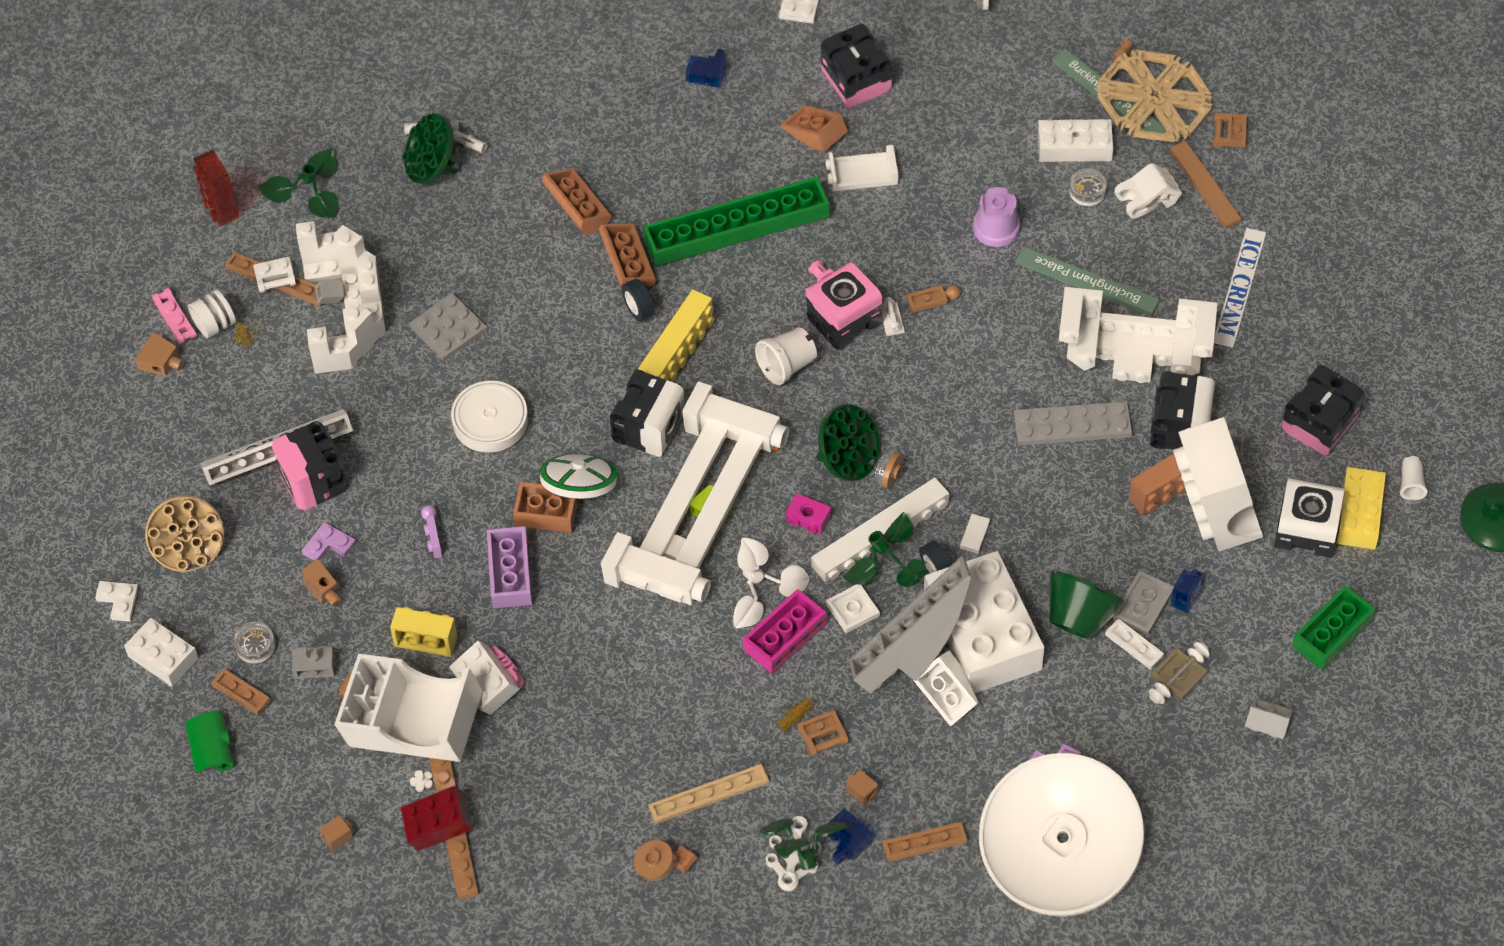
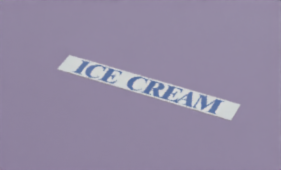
[1214,228,1266,348]

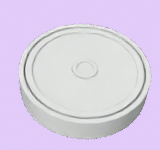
[451,381,528,452]

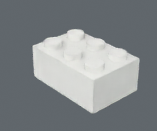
[124,618,198,687]
[449,641,520,715]

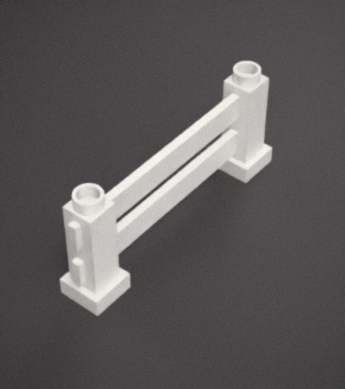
[601,381,789,605]

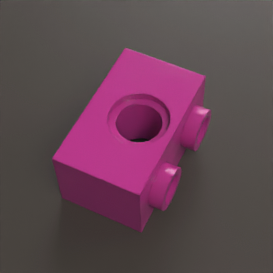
[786,493,831,534]

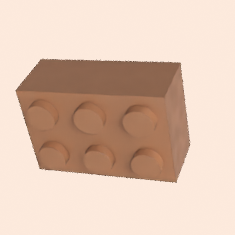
[1129,454,1186,516]
[513,482,578,533]

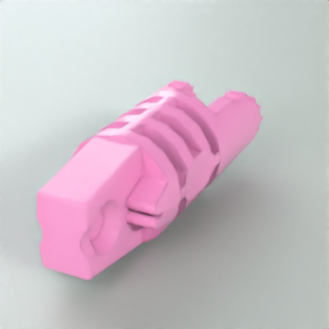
[491,646,525,688]

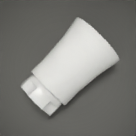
[1400,456,1427,500]

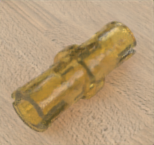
[776,697,813,732]

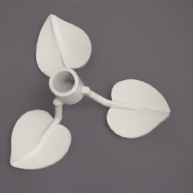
[733,538,810,628]

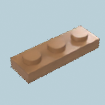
[211,668,271,716]

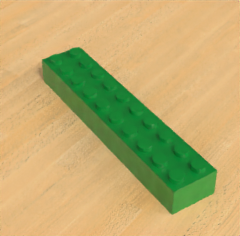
[643,177,829,267]

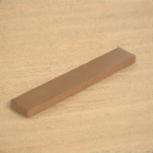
[1170,141,1241,229]
[225,252,323,307]

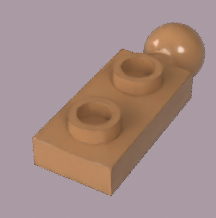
[906,285,961,313]

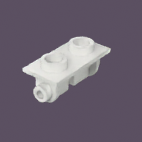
[882,297,905,336]

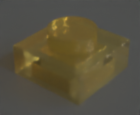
[233,322,251,348]

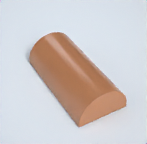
[542,168,612,235]
[599,224,656,290]

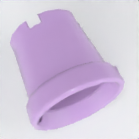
[972,187,1021,247]

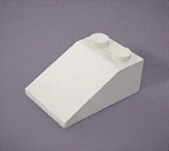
[914,651,978,726]

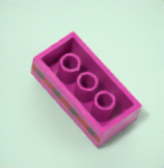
[743,589,826,674]

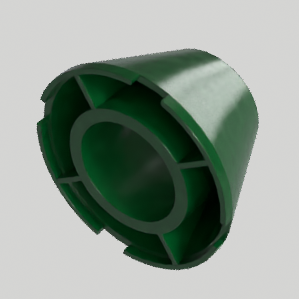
[1050,571,1125,639]

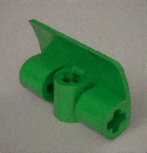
[185,710,234,774]

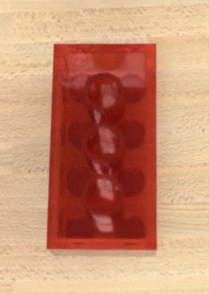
[193,150,239,227]

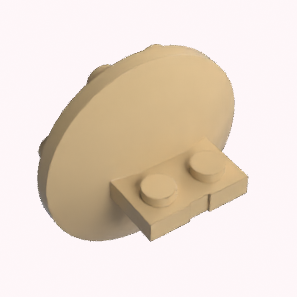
[145,495,224,572]

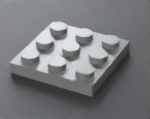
[409,293,487,361]

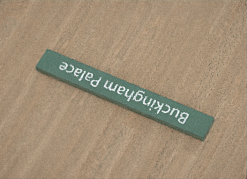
[1052,49,1166,144]
[1016,246,1159,317]

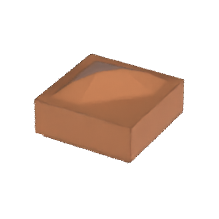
[673,845,697,874]

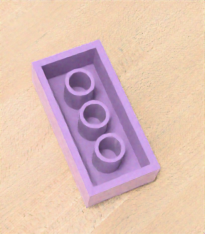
[487,526,532,609]

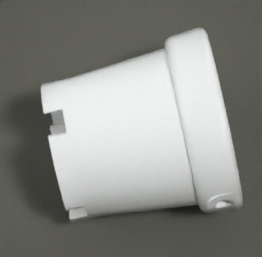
[755,327,817,385]

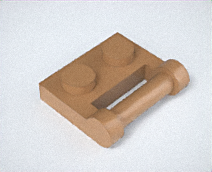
[1212,113,1247,148]
[797,710,849,757]

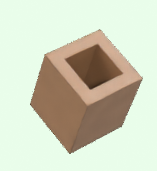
[846,769,878,806]
[319,816,353,852]

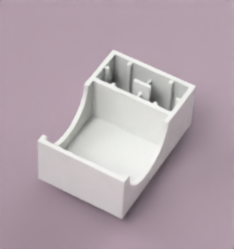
[1173,417,1263,551]
[924,551,1044,693]
[334,654,483,762]

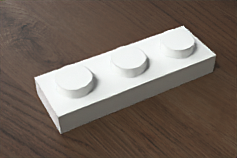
[1105,619,1164,670]

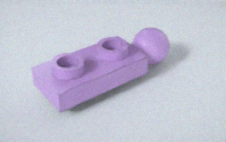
[421,505,442,558]

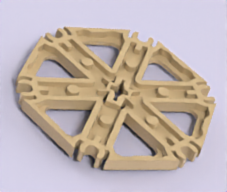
[1097,50,1212,142]

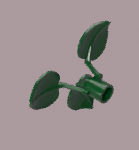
[259,148,338,218]
[842,511,927,587]
[760,818,853,870]

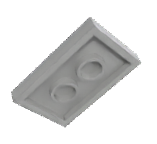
[1113,571,1174,635]

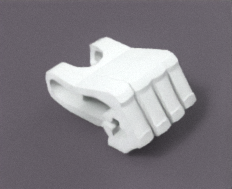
[1114,163,1182,219]

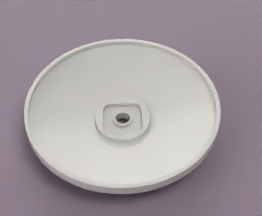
[979,753,1144,916]

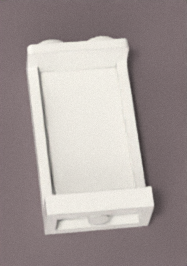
[825,145,898,191]

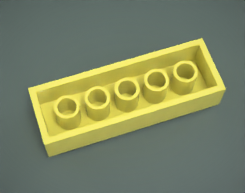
[638,289,714,382]

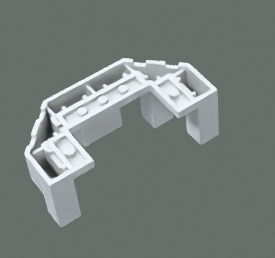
[296,221,386,374]
[1059,287,1217,383]

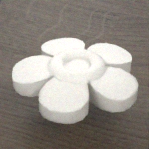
[410,770,433,792]

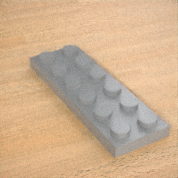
[1013,401,1132,446]

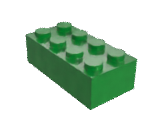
[1292,585,1376,671]

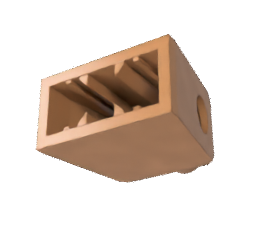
[135,332,184,376]
[302,559,341,606]

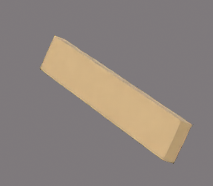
[648,764,769,824]

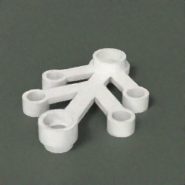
[766,816,822,891]

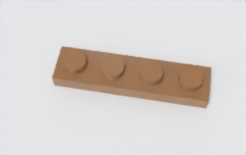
[882,822,967,862]

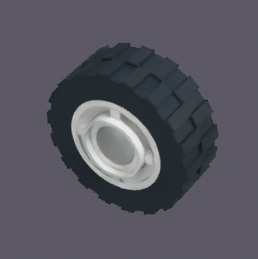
[621,278,655,322]
[919,540,952,574]

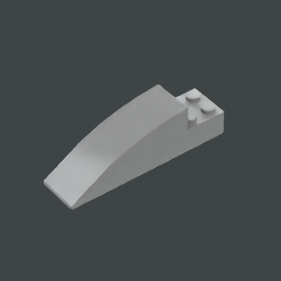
[849,556,971,694]

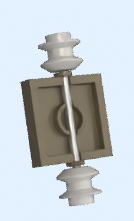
[1149,642,1210,704]

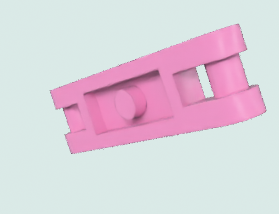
[151,288,197,344]

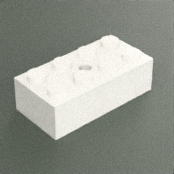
[1038,119,1113,162]

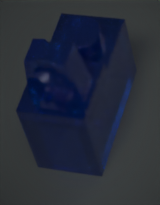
[685,49,727,88]
[1171,569,1204,614]
[828,808,874,865]

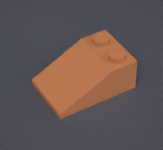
[781,105,848,152]

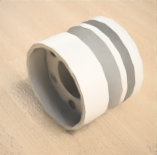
[188,290,236,339]

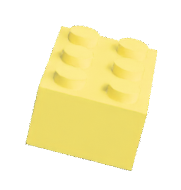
[390,607,457,657]

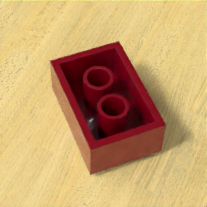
[400,785,473,851]

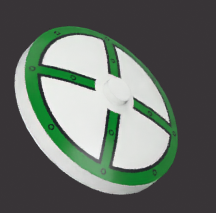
[540,453,617,498]

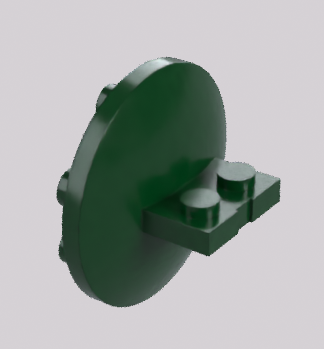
[402,113,460,185]
[816,404,880,481]
[1460,483,1504,552]

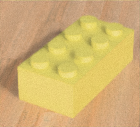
[1336,467,1386,550]

